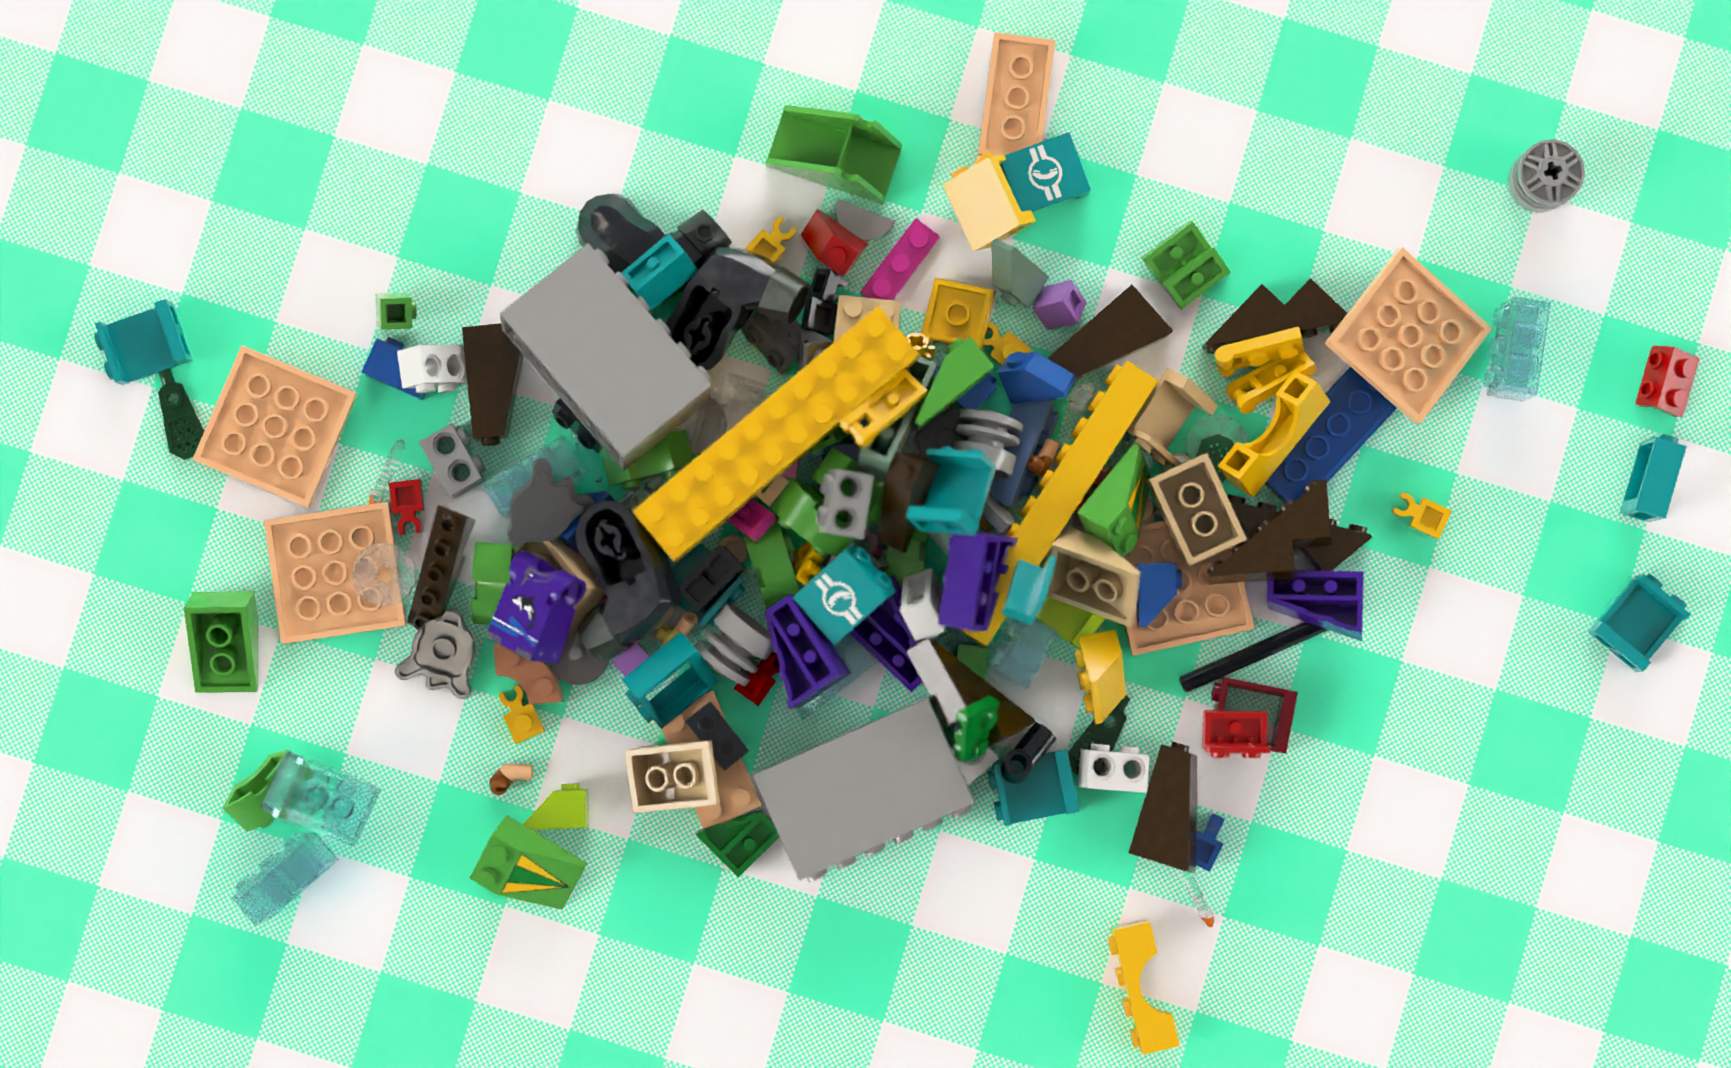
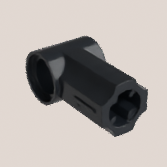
[1001,722,1057,784]

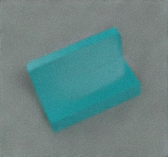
[621,234,698,310]
[1001,555,1057,625]

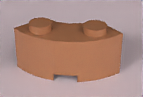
[494,644,565,704]

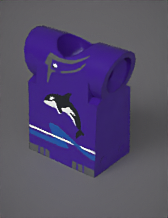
[486,550,586,663]

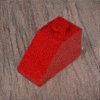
[800,209,868,277]

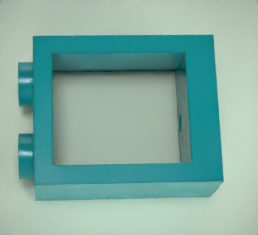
[1619,434,1687,522]
[622,632,720,729]

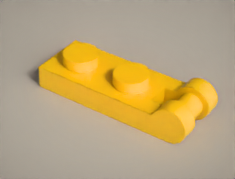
[1215,327,1304,377]
[1225,352,1317,414]
[840,370,927,448]

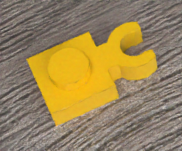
[745,216,796,263]
[983,322,1033,366]
[1391,493,1452,540]
[794,541,825,586]
[499,685,545,744]

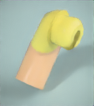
[655,611,698,645]

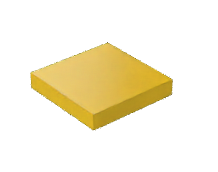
[921,277,996,350]

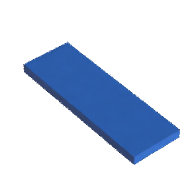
[1264,367,1397,503]

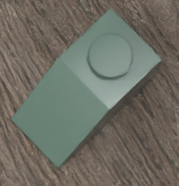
[991,238,1049,308]

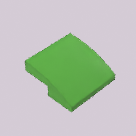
[1141,221,1231,310]

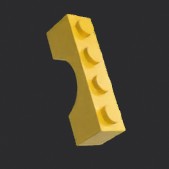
[1217,370,1331,498]
[1107,920,1180,1055]

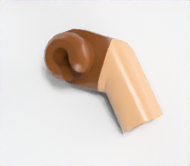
[1026,439,1060,477]
[489,764,533,795]

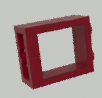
[1211,677,1298,754]

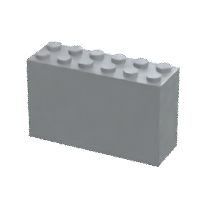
[499,243,712,471]
[753,697,975,883]

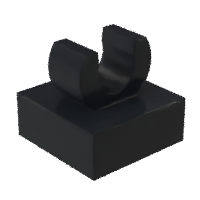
[808,268,848,303]
[801,297,838,336]

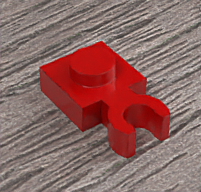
[388,479,425,535]

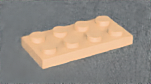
[978,32,1056,156]
[661,690,762,828]

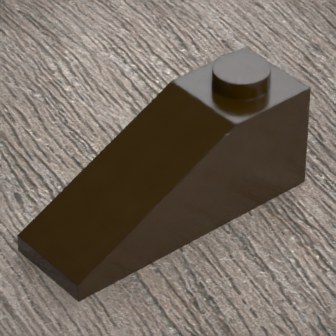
[877,451,940,553]

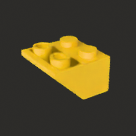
[1074,630,1126,725]

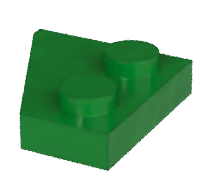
[954,695,1000,763]
[695,810,779,878]

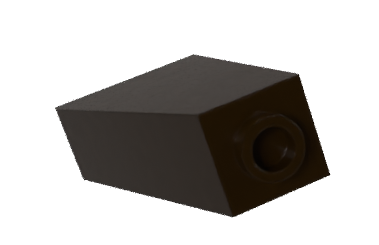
[1047,284,1173,380]
[462,323,524,446]
[1128,741,1197,873]

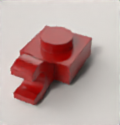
[733,651,781,706]

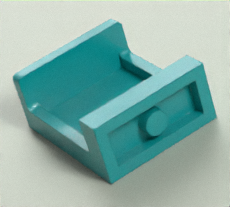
[1588,574,1691,672]

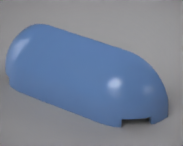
[989,399,1059,508]

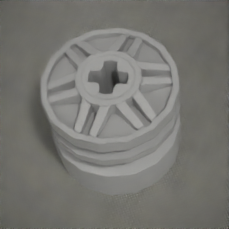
[1508,139,1585,213]
[951,409,1023,479]
[694,603,774,686]

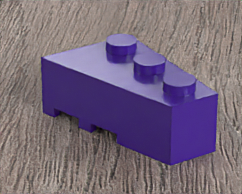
[938,531,1018,631]
[1267,570,1364,641]
[850,574,927,692]
[764,594,851,709]

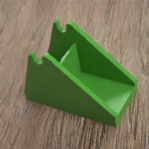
[765,105,903,205]

